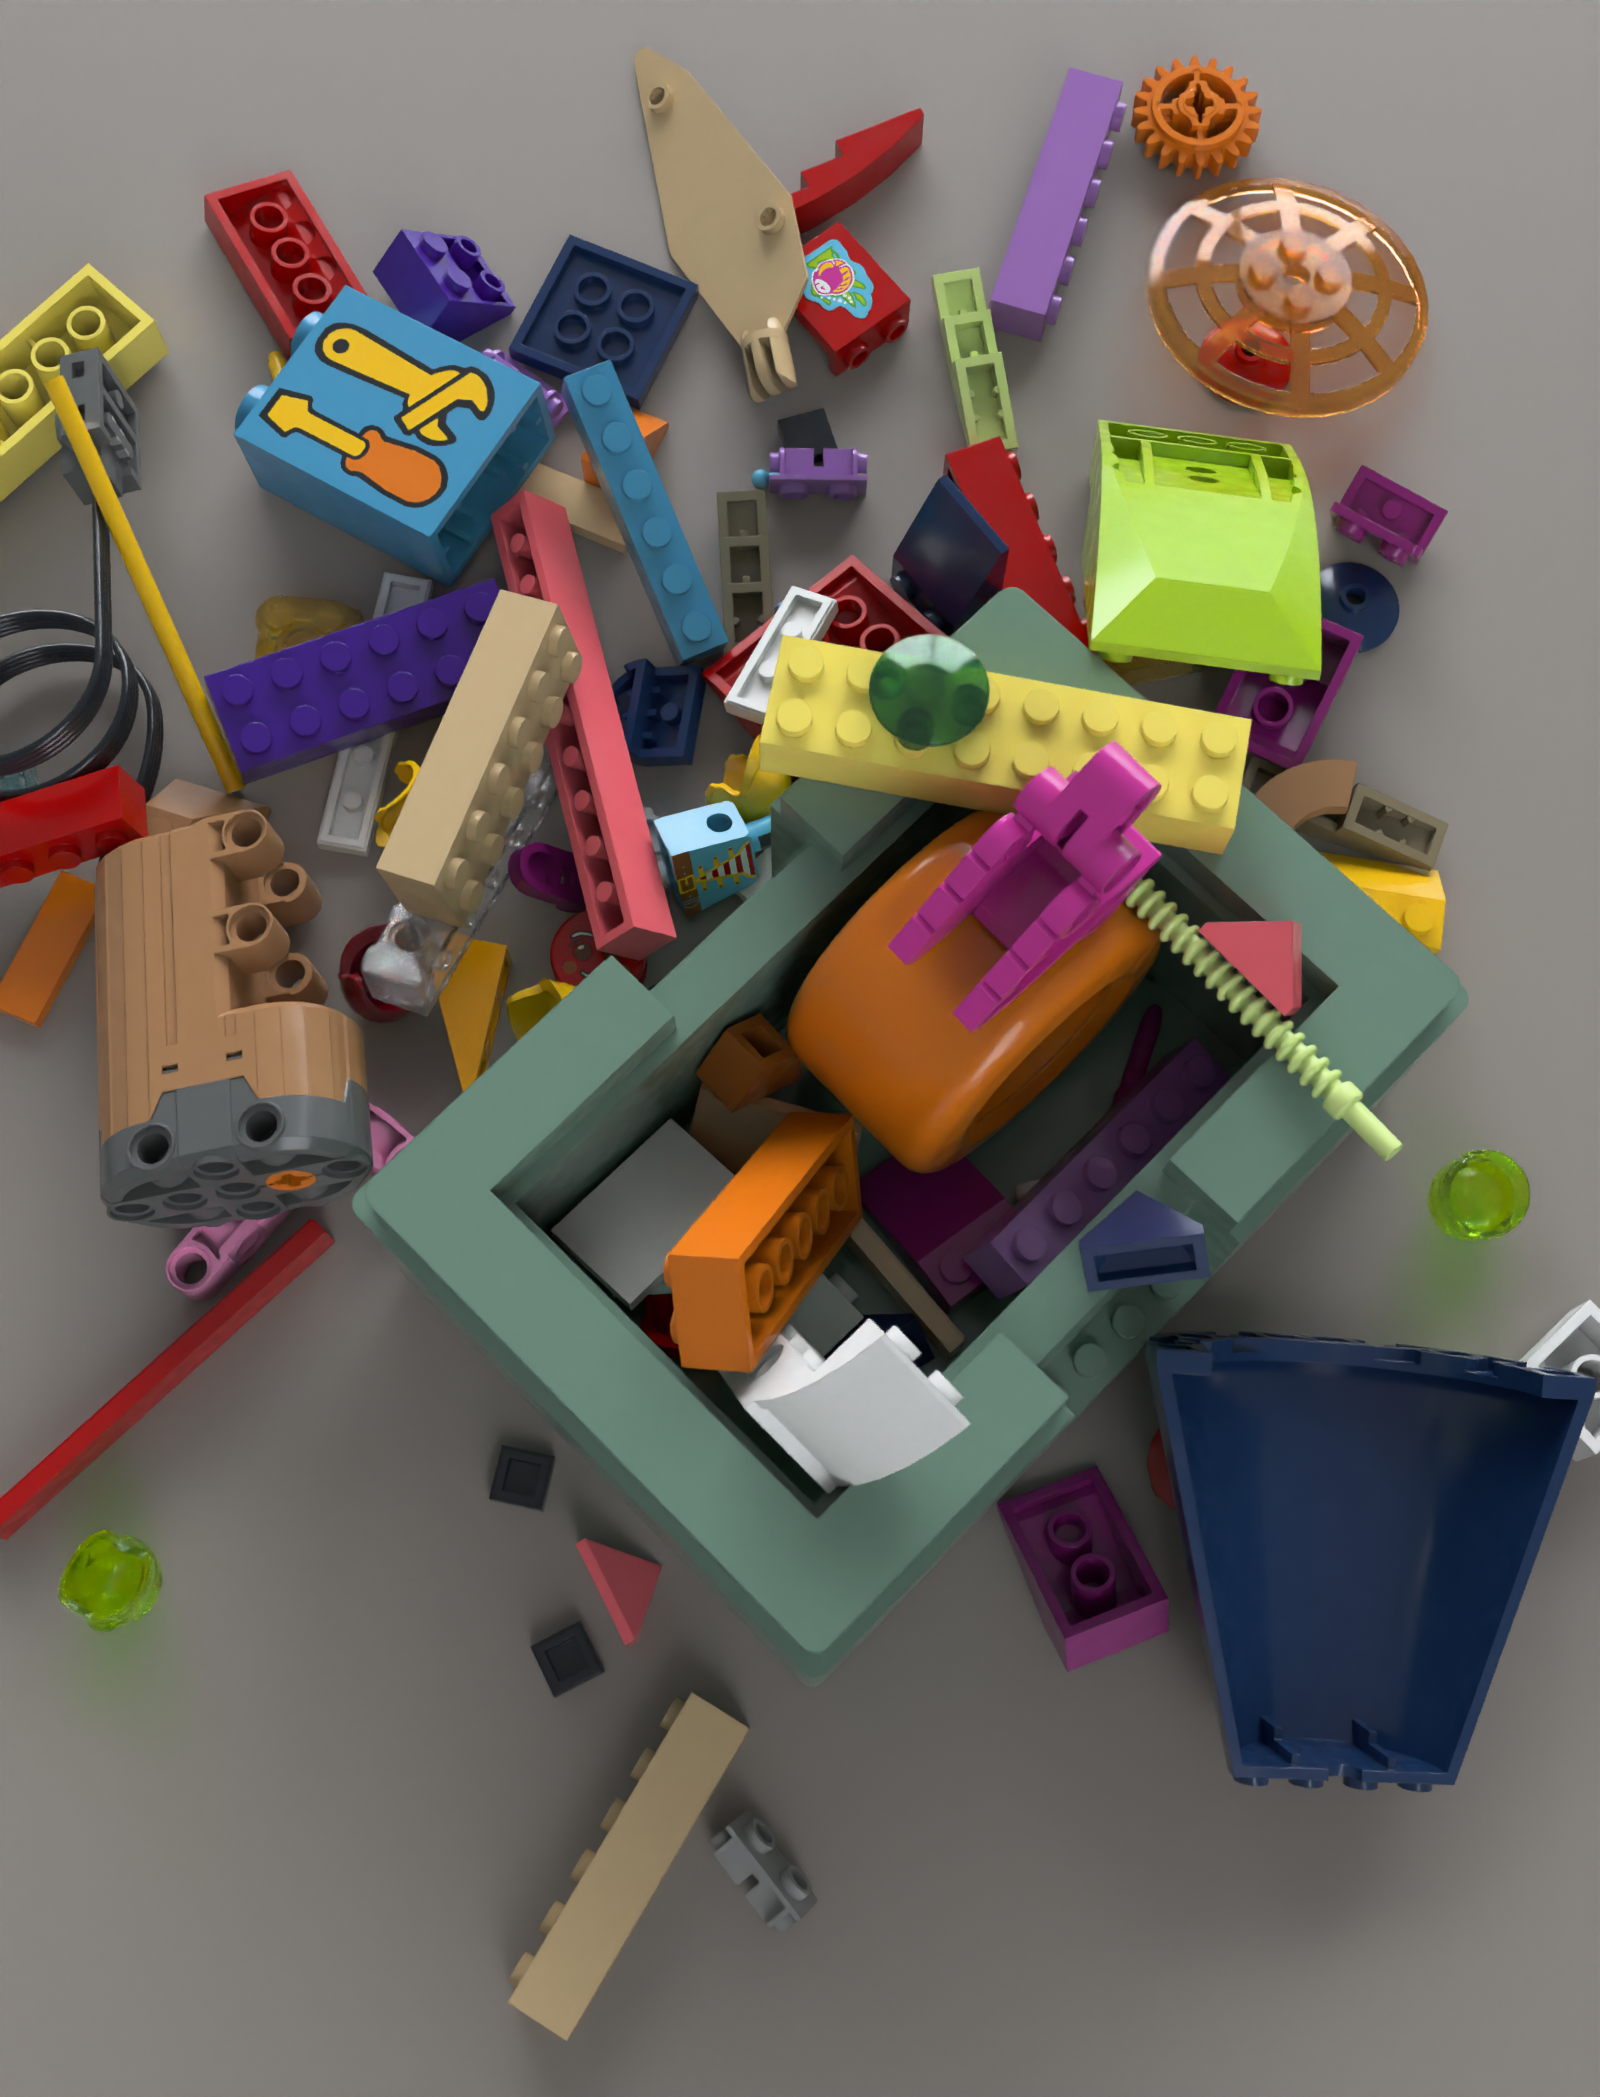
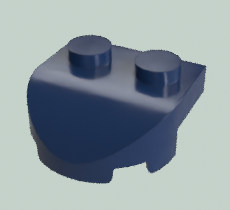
[612,658,707,766]

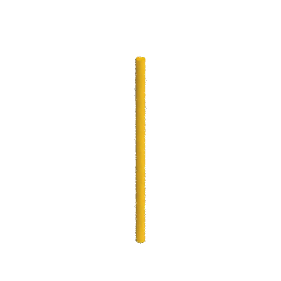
[44,376,246,794]

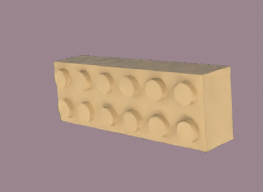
[376,589,582,929]

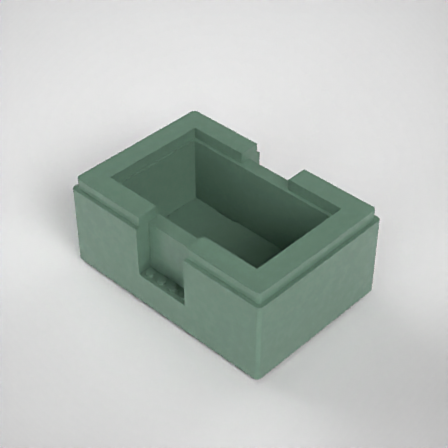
[352,587,1469,1687]

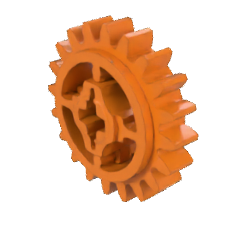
[1131,56,1262,179]

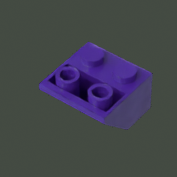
[373,229,516,342]

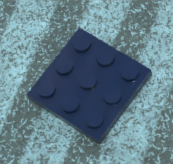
[508,235,699,410]

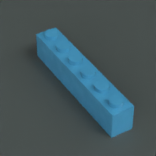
[561,359,729,666]

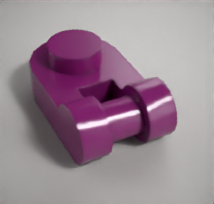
[508,842,586,913]

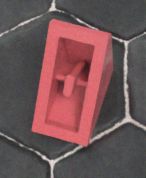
[1198,921,1302,1016]

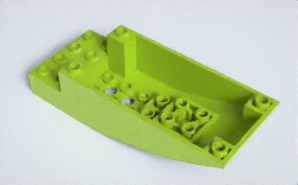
[1081,420,1322,686]

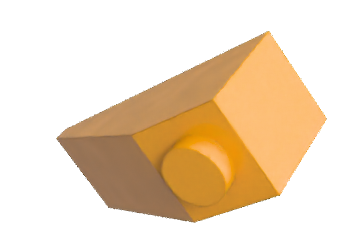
[430,934,512,1092]

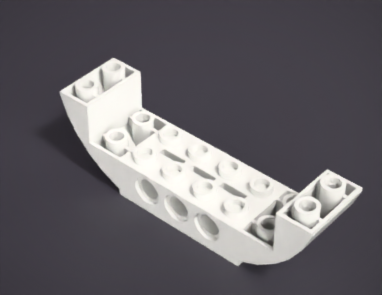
[718,1273,971,1494]

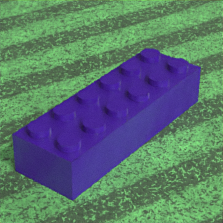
[204,578,499,785]

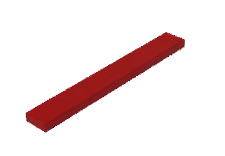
[0,1219,335,1540]

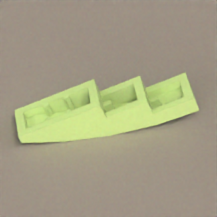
[931,267,1019,451]

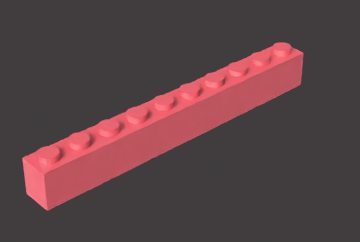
[490,489,677,961]

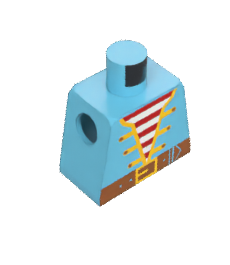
[653,801,771,918]

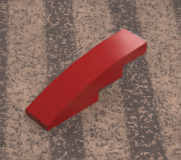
[790,108,924,234]

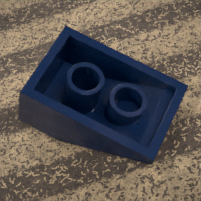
[890,474,1009,638]

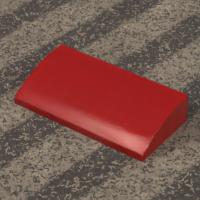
[204,169,368,361]

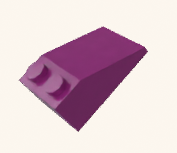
[1214,617,1364,770]
[860,1156,1012,1317]
[997,1466,1169,1672]

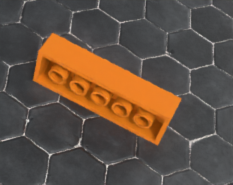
[663,1112,863,1373]

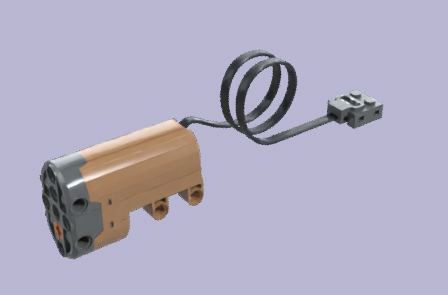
[0,347,373,1228]

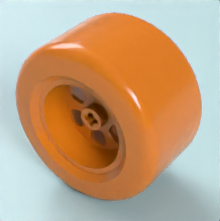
[786,810,1161,1174]

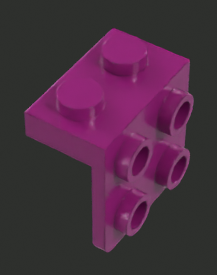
[1330,464,1448,567]

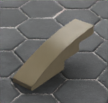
[716,489,773,653]
[1242,755,1449,871]

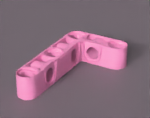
[165,1102,414,1301]

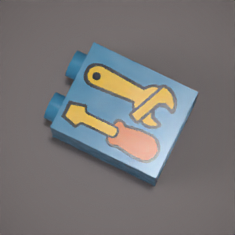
[233,285,556,588]

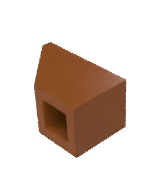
[695,1014,802,1113]

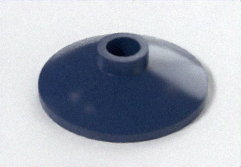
[1320,562,1399,653]

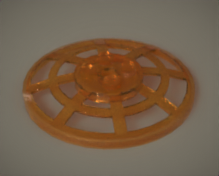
[1146,178,1428,418]

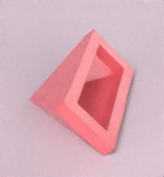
[575,1538,662,1647]

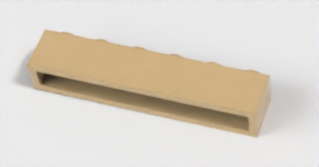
[507,1692,750,2041]

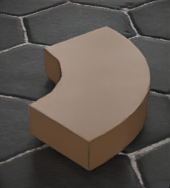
[1255,759,1358,830]

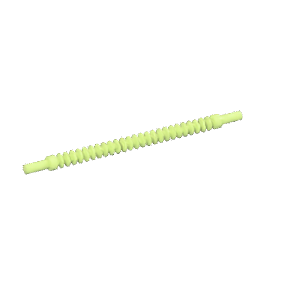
[1125,878,1403,1162]

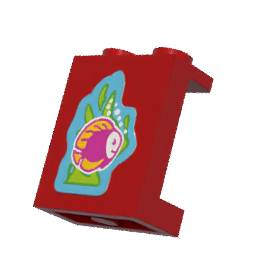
[793,221,911,376]

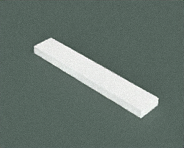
[316,572,434,857]

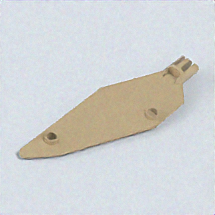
[634,47,809,403]

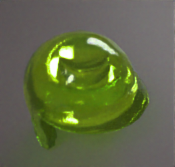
[1427,1149,1530,1242]
[58,1529,163,1633]

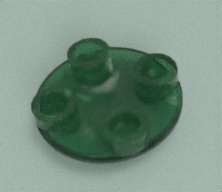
[869,634,990,751]

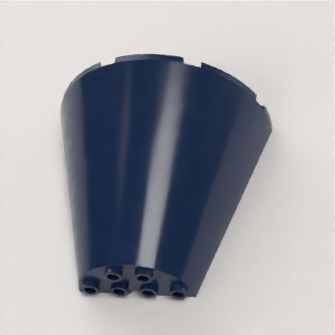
[1145,1331,1597,1792]

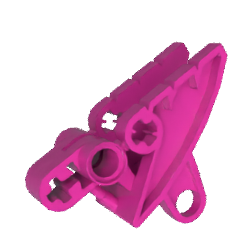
[887,741,1162,1032]

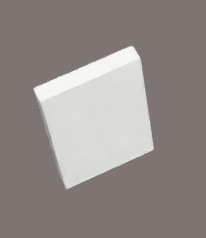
[551,1118,735,1310]

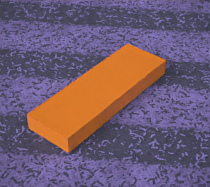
[0,870,96,1029]

